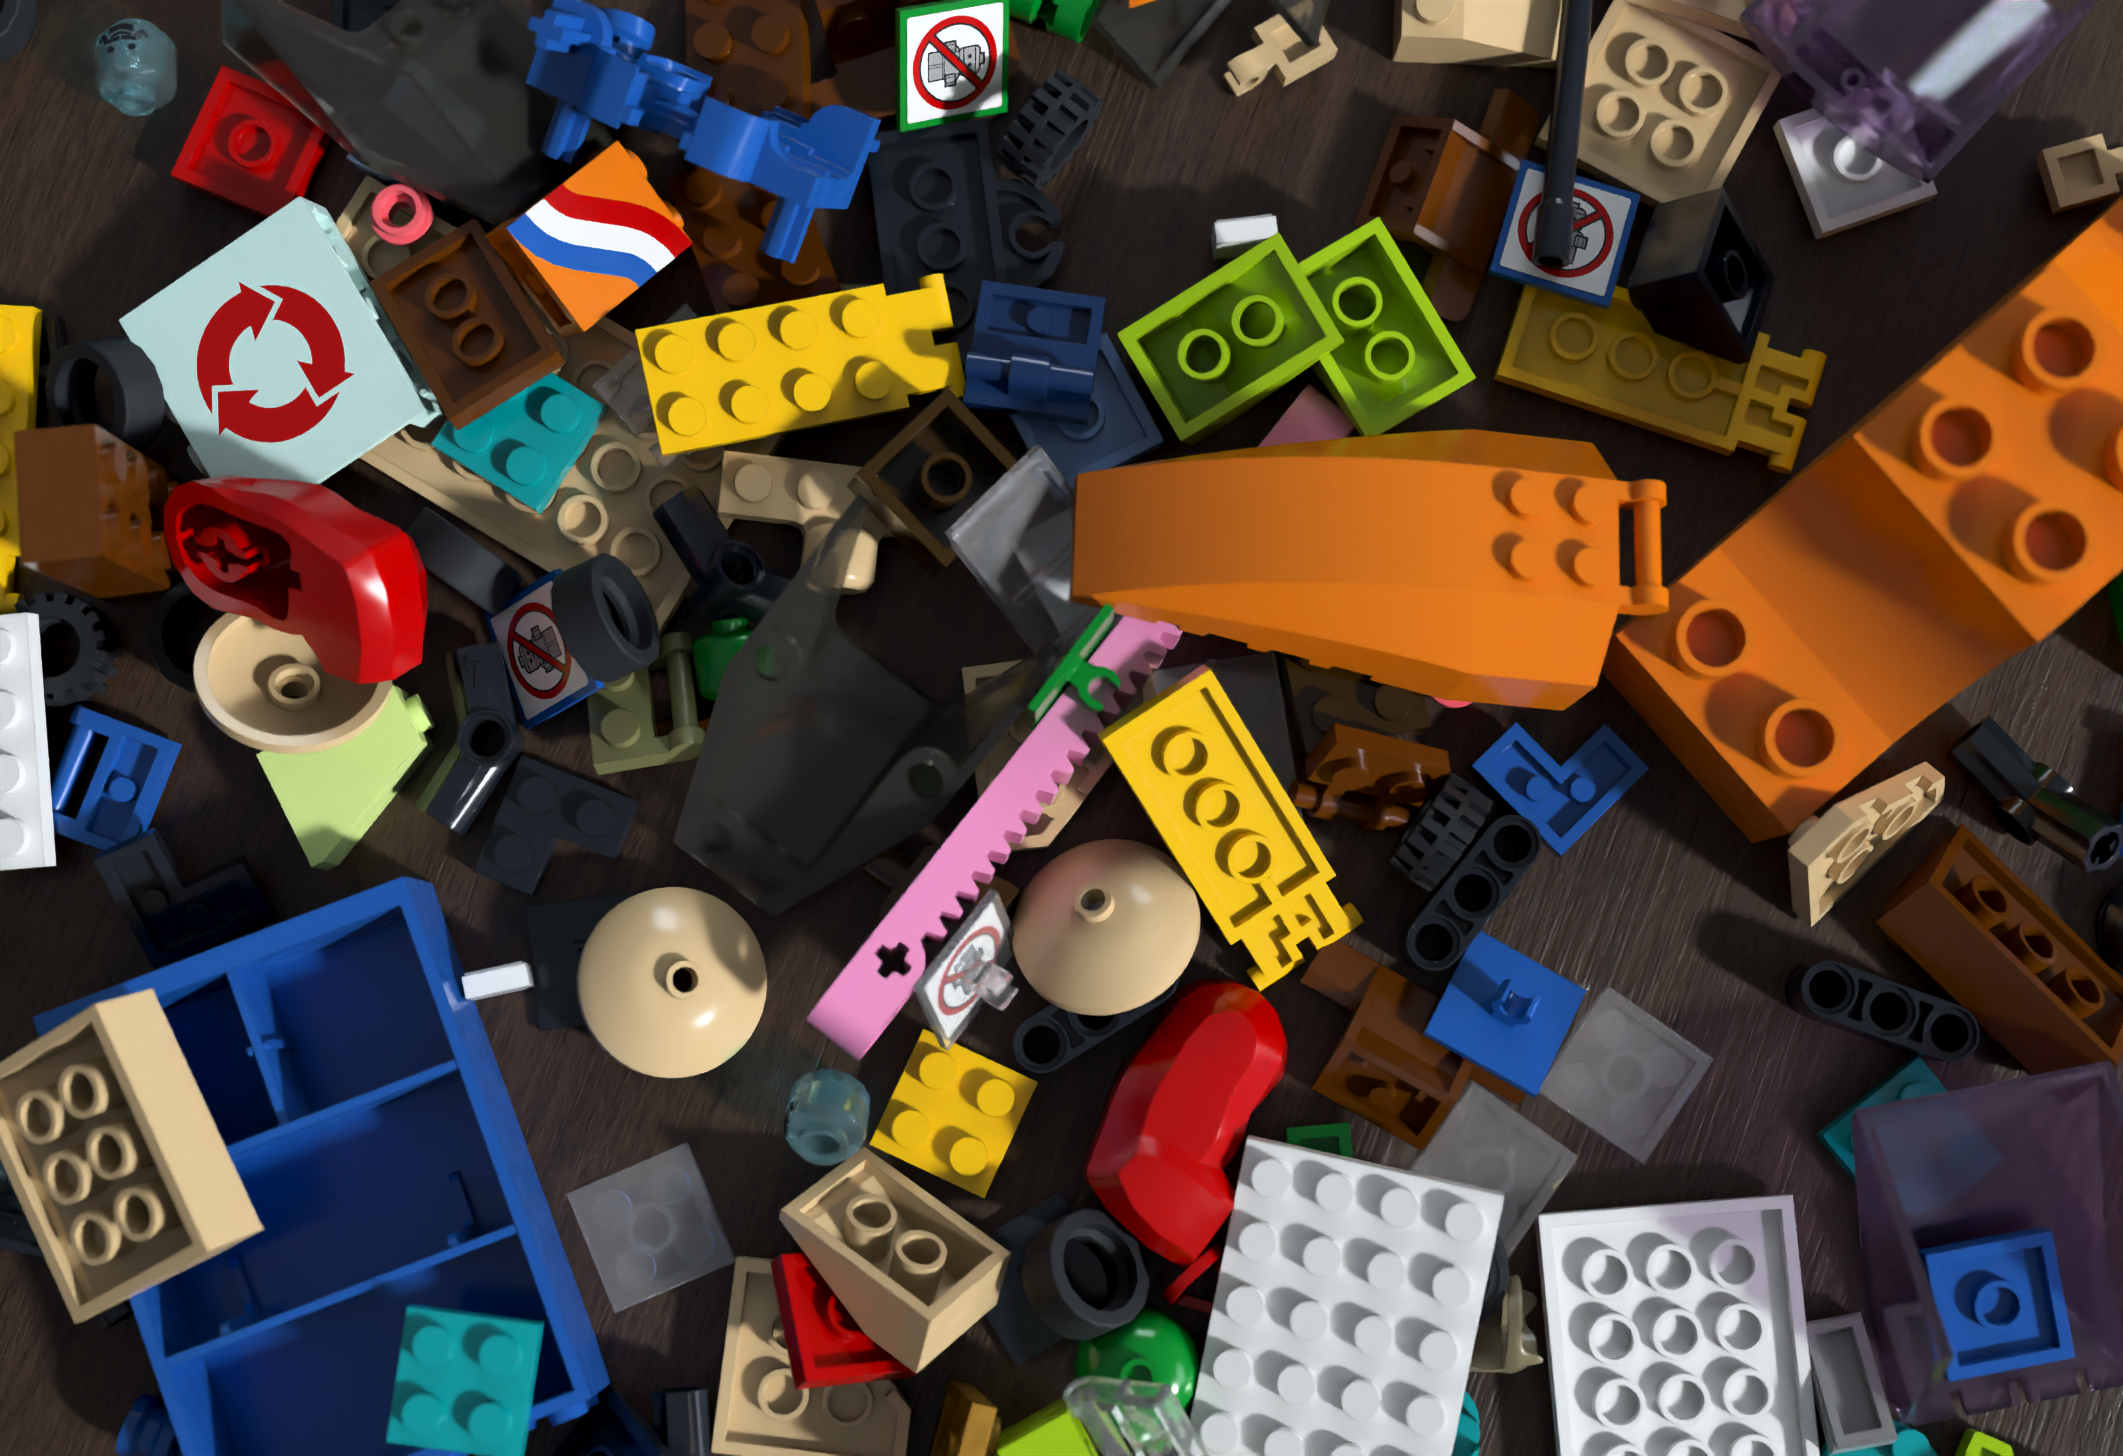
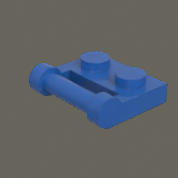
[50,704,182,850]

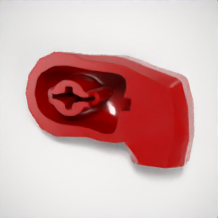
[164,475,428,684]
[1083,978,1290,1270]

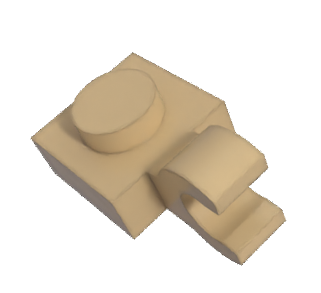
[1223,0,1338,97]
[2035,133,2123,214]

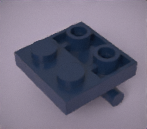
[963,280,1106,425]

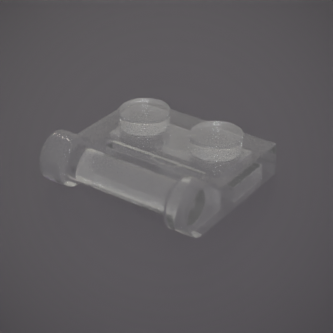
[1063,1376,1209,1456]

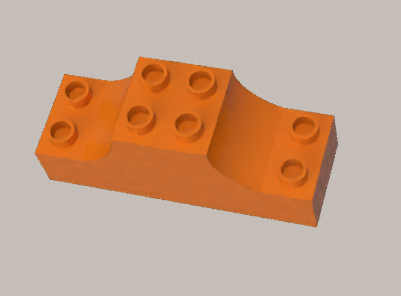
[1601,194,2123,843]

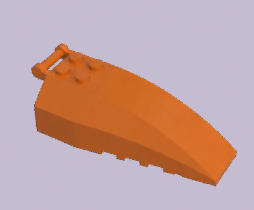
[1069,429,1669,711]

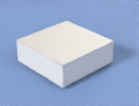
[1211,214,1278,260]
[461,961,535,1001]

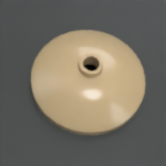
[193,612,393,754]
[1011,839,1200,1015]
[577,887,767,1078]

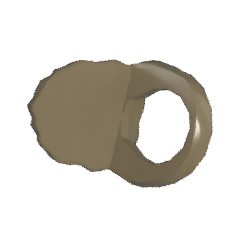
[1469,1275,1543,1374]

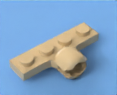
[717,450,894,595]

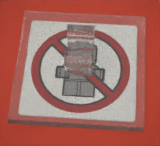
[912,888,1019,1051]

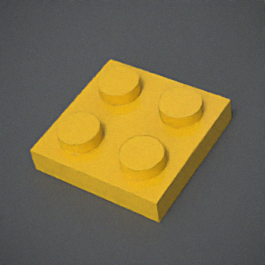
[869,1028,1038,1198]

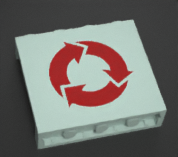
[119,196,447,484]

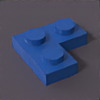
[1468,722,1650,857]

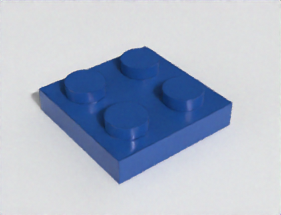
[1917,1226,2075,1382]

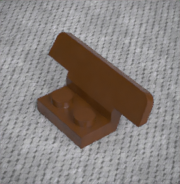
[811,0,1020,120]
[1354,89,1539,323]
[1300,941,1526,1152]

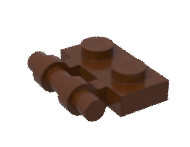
[1287,723,1451,832]

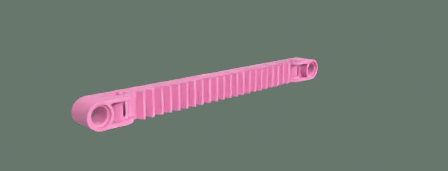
[806,384,1355,1061]

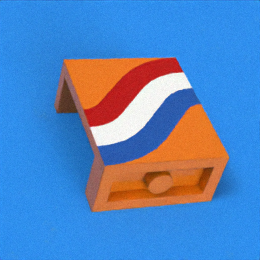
[485,140,693,338]

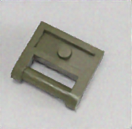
[587,632,707,775]

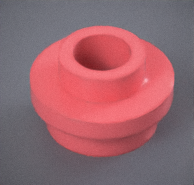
[370,183,434,246]

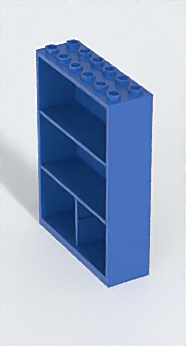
[32,876,612,1456]

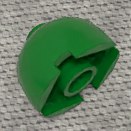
[1073,1305,1201,1436]

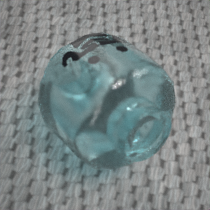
[93,18,178,116]
[783,1069,870,1166]

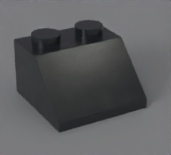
[1627,187,1775,365]

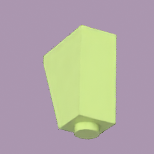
[256,685,435,871]

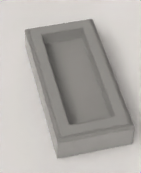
[1806,1312,1898,1455]

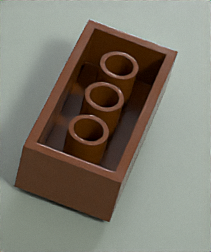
[14,424,183,604]

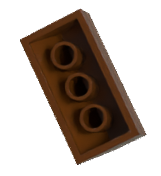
[1876,824,2123,1103]

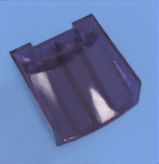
[1739,0,2099,184]

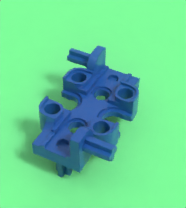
[525,0,881,263]

